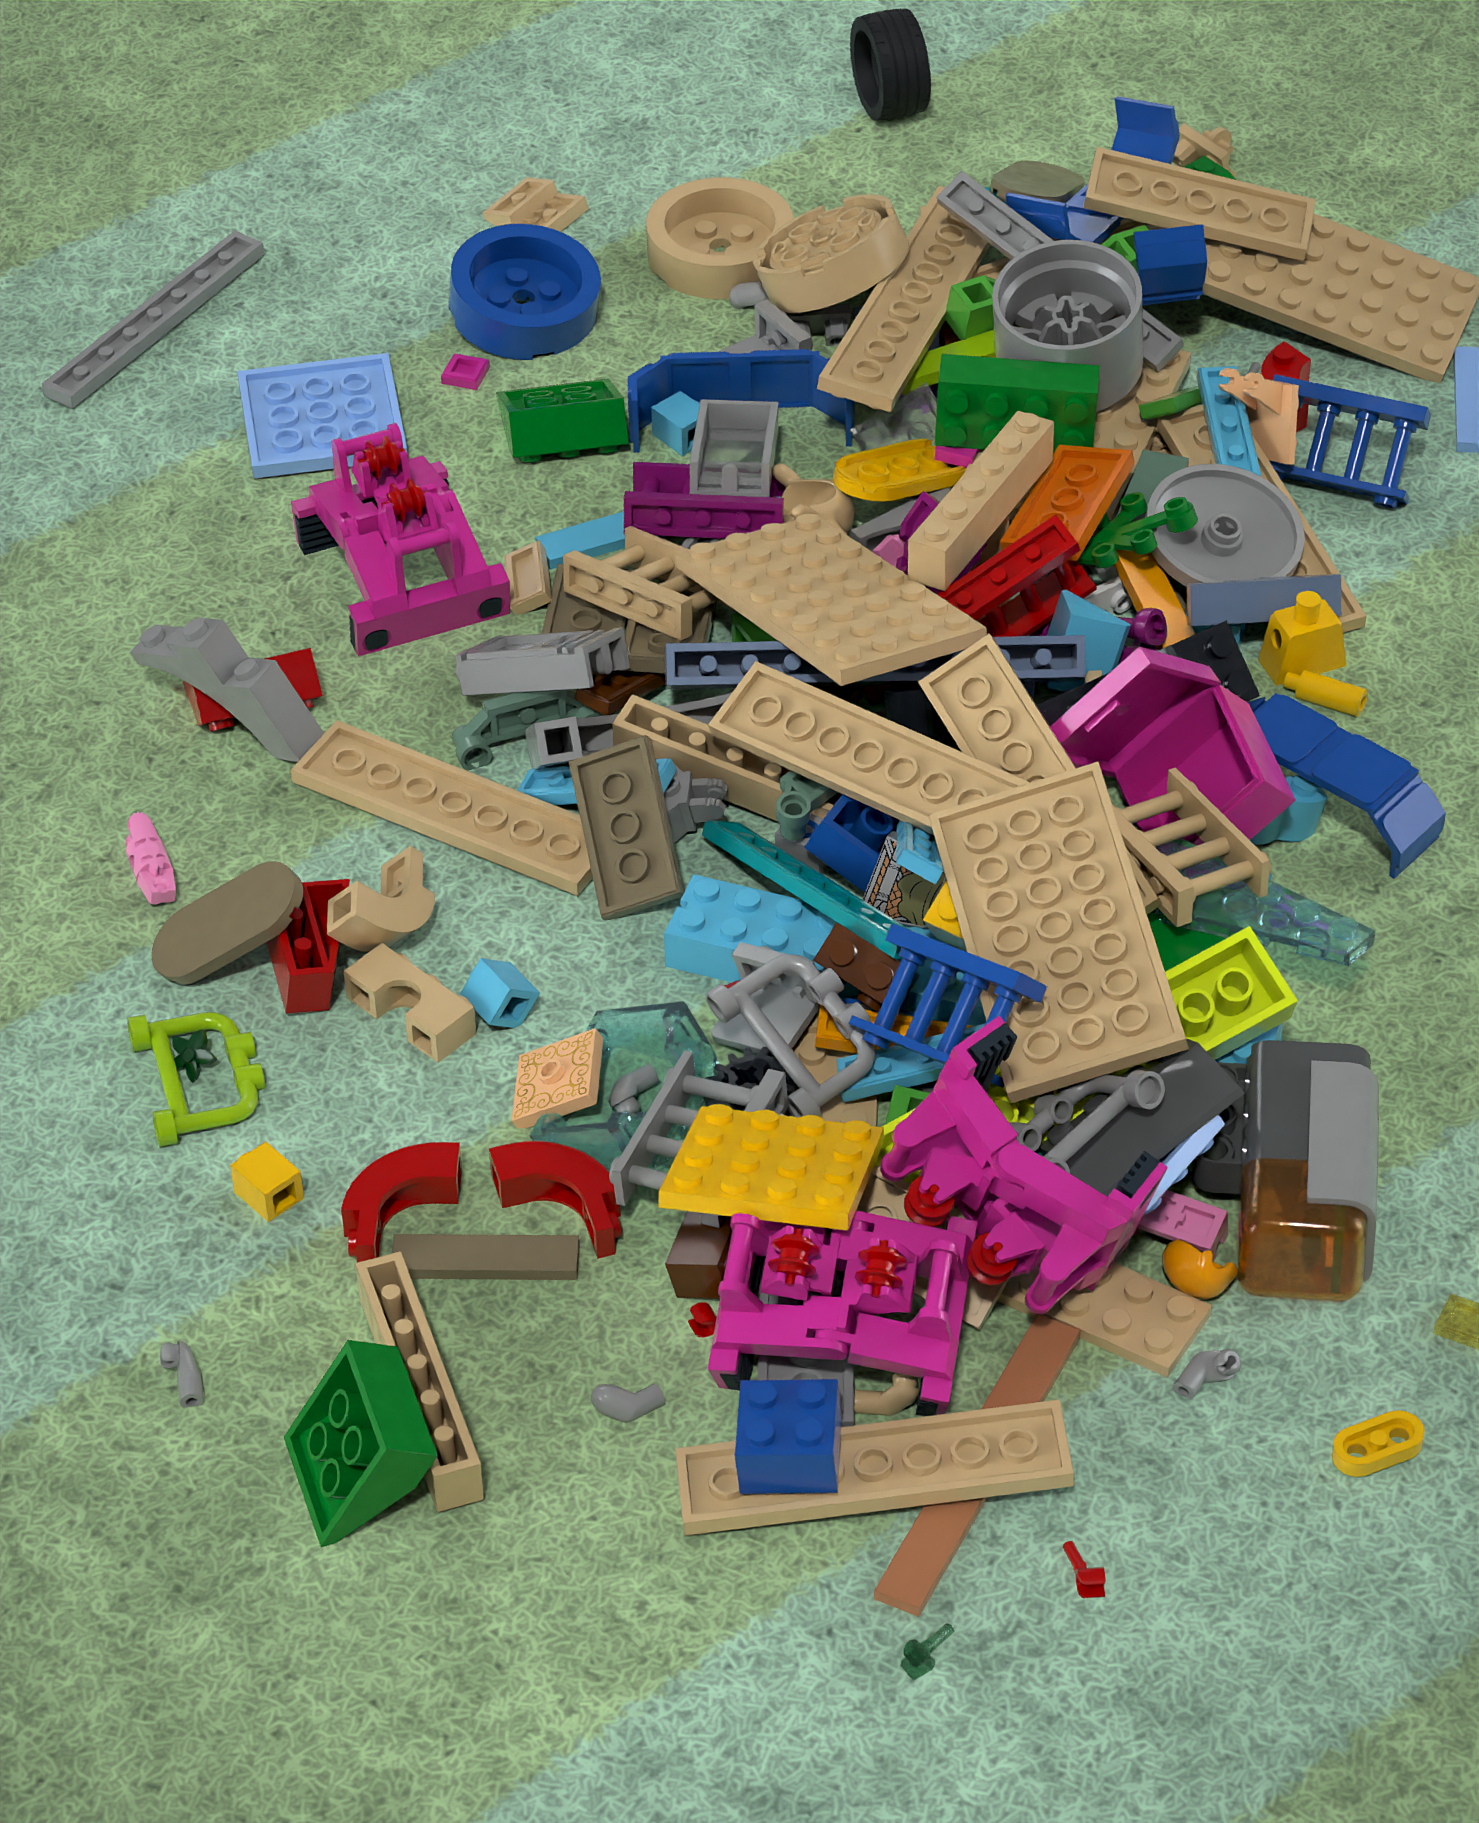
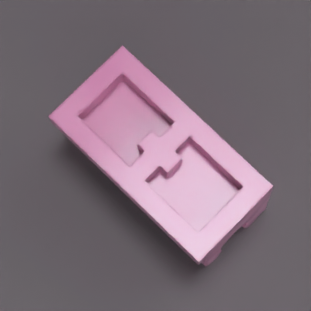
[1133,1190,1229,1262]

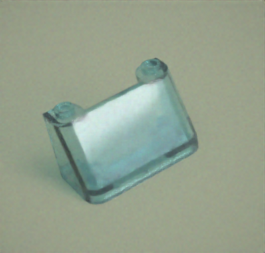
[529,1001,718,1173]

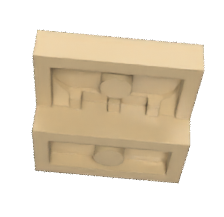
[483,177,589,232]

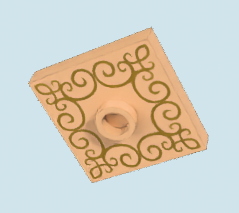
[511,1028,603,1129]

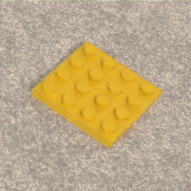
[659,1104,884,1231]

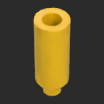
[1283,670,1368,718]

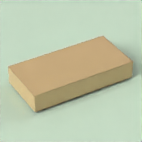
[504,540,552,615]

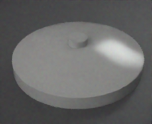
[1144,464,1305,587]

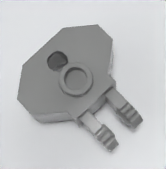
[656,757,728,844]

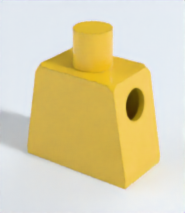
[1258,591,1346,686]

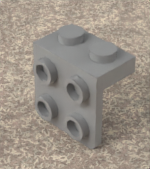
[717,299,813,354]
[711,942,820,1057]

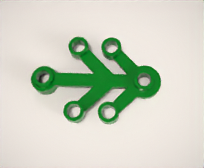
[1053,492,1198,571]

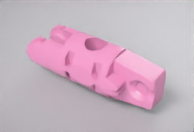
[125,811,176,904]

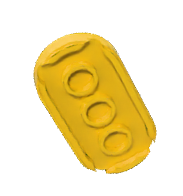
[832,439,966,501]

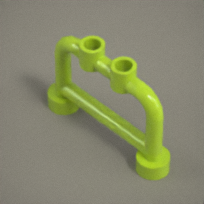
[127,1012,265,1147]

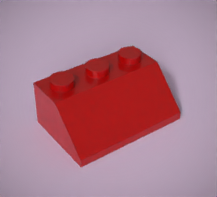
[183,648,323,732]

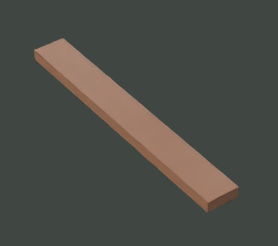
[874,1314,1081,1617]

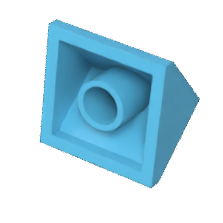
[1045,590,1131,692]

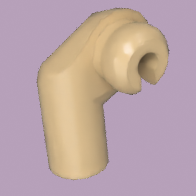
[854,1373,919,1416]

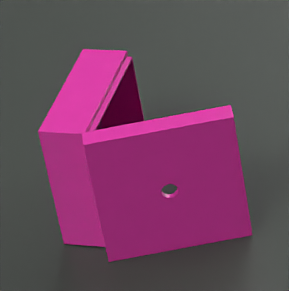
[1050,646,1296,880]

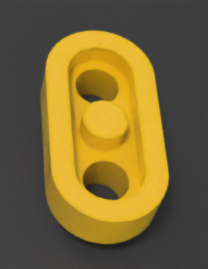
[1332,1410,1425,1477]

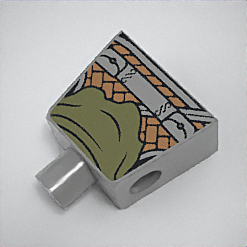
[863,831,947,928]

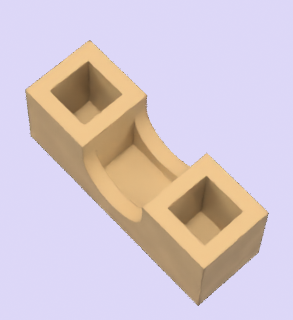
[344,943,476,1063]

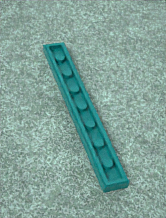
[702,820,927,960]

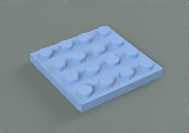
[237,353,407,478]

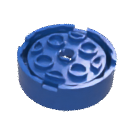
[448,224,601,360]

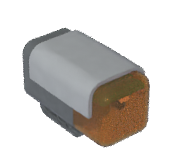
[1192,1040,1379,1301]

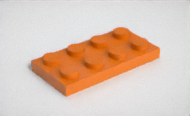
[1000,445,1135,561]

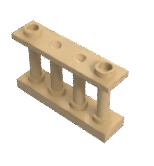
[563,526,732,640]
[1112,767,1271,927]

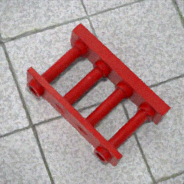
[936,514,1097,637]

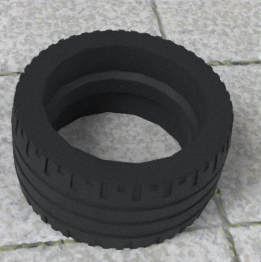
[850,8,931,121]

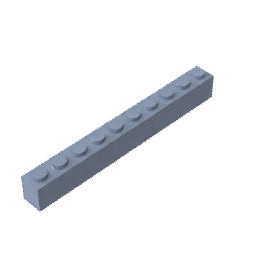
[664,635,1086,690]

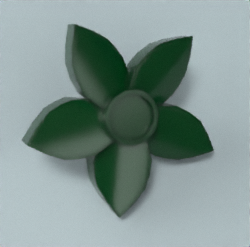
[172,1029,217,1083]

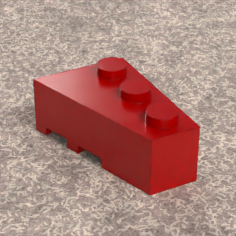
[266,879,350,1014]

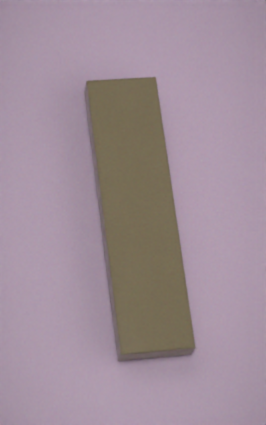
[392,1234,579,1280]

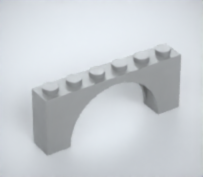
[525,693,731,770]

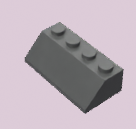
[1039,1038,1245,1197]

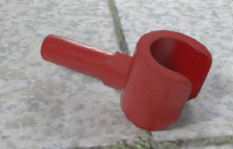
[688,1302,717,1338]
[1063,1541,1106,1598]

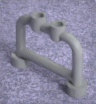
[704,954,876,1117]
[1010,1070,1165,1174]

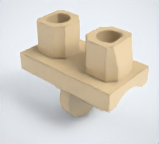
[1172,123,1236,177]

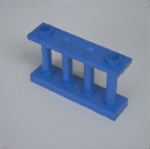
[1269,374,1431,509]
[849,924,1047,1088]

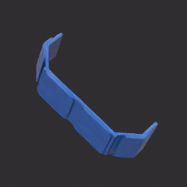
[1006,96,1180,244]
[1134,224,1208,305]
[628,349,855,453]
[1247,693,1446,879]

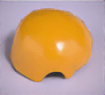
[1162,1239,1239,1300]

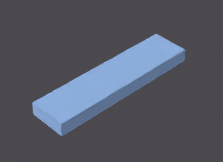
[1453,346,1479,453]

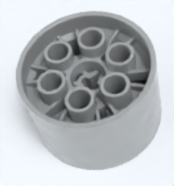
[992,240,1143,412]

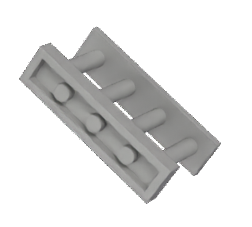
[609,1050,788,1228]

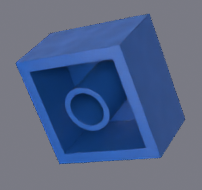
[735,1379,842,1494]

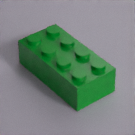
[934,354,1100,453]

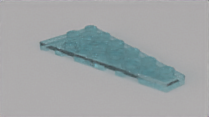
[1150,838,1375,966]

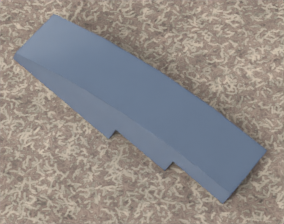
[1187,574,1342,626]

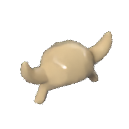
[772,463,855,537]

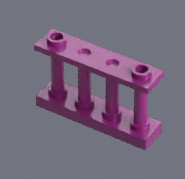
[624,462,786,538]

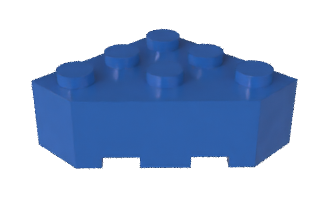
[804,794,900,892]

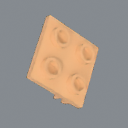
[1219,368,1299,464]

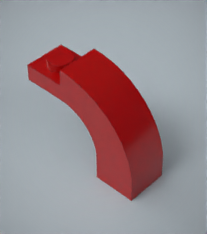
[489,1141,621,1259]
[341,1142,462,1263]

